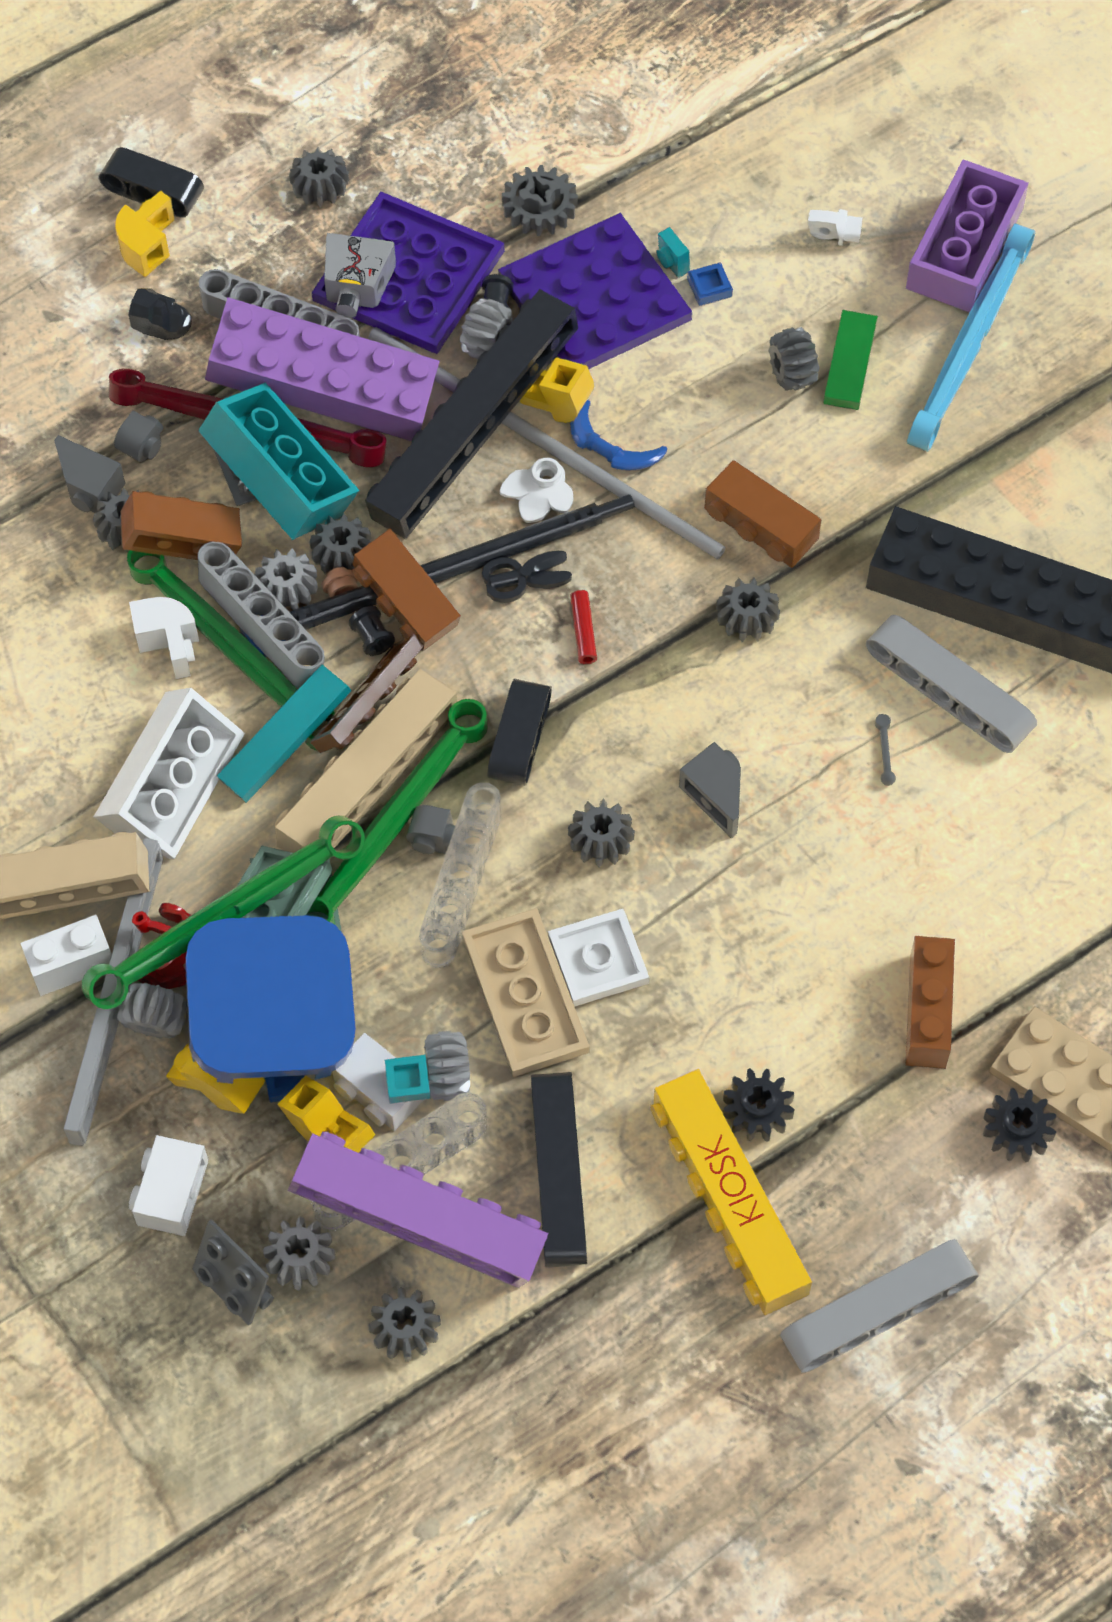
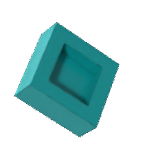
[656,227,690,278]
[385,1055,431,1104]

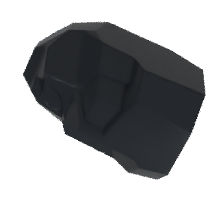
[128,288,192,340]

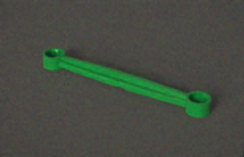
[127,550,335,751]
[306,699,488,925]
[82,815,365,1009]

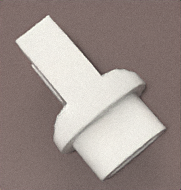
[808,209,863,246]

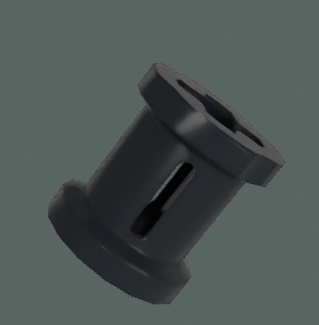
[482,274,514,309]
[349,606,395,656]

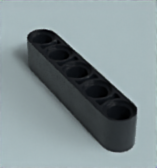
[531,1072,587,1268]

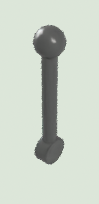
[875,714,896,786]

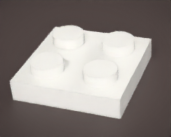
[548,909,649,1007]

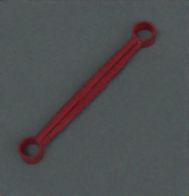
[108,369,387,467]

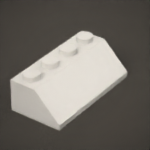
[93,688,245,859]

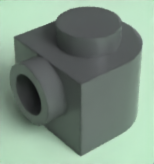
[114,410,164,463]
[406,805,458,854]

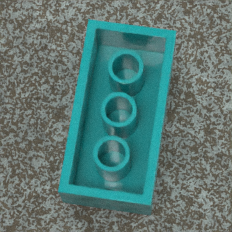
[198,382,360,540]

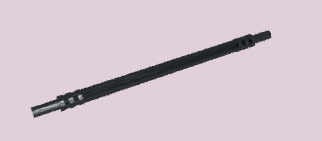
[252,494,635,641]

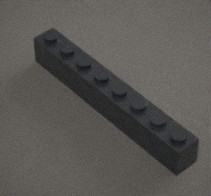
[365,289,579,539]

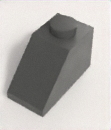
[54,435,126,513]
[679,742,741,838]

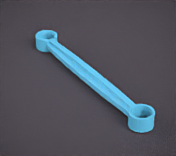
[907,223,1036,452]

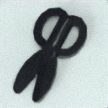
[482,550,572,603]

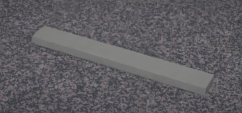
[64,838,163,1146]

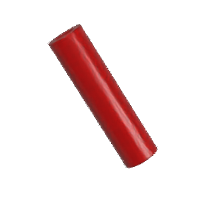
[570,590,597,665]

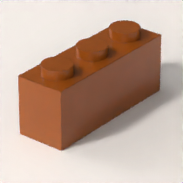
[704,460,822,568]
[121,491,242,560]
[352,529,461,652]
[905,936,955,1069]

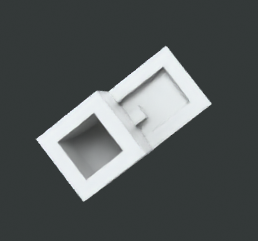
[129,597,199,679]

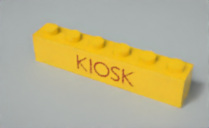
[650,1068,812,1316]

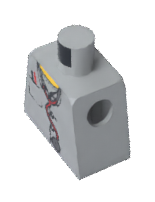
[325,233,396,318]

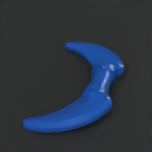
[570,400,668,470]

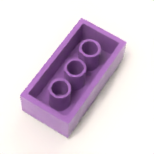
[906,159,1029,312]

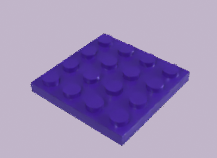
[311,191,505,354]
[498,212,693,369]

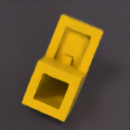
[115,191,175,277]
[520,357,594,423]
[166,1044,266,1114]
[278,1076,376,1153]

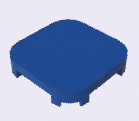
[185,915,356,1084]

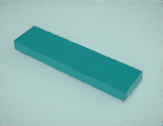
[217,664,352,803]

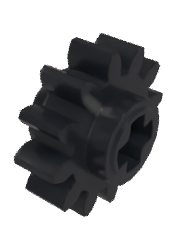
[723,1068,795,1142]
[983,1088,1057,1162]

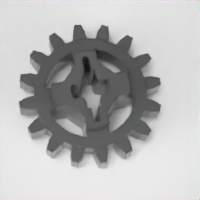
[502,165,578,236]

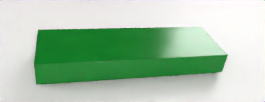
[823,310,878,410]

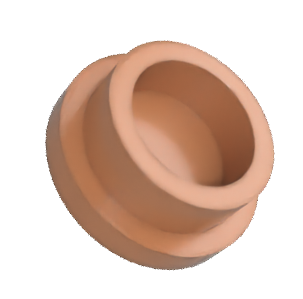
[321,567,358,597]

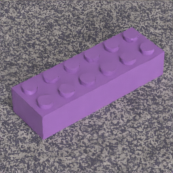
[205,297,439,441]
[288,1131,548,1288]

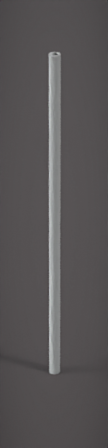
[369,327,726,559]

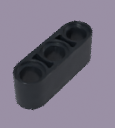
[99,147,204,218]
[487,678,552,786]

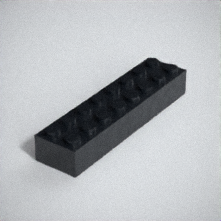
[866,506,1112,674]

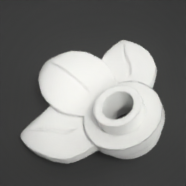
[500,458,573,523]

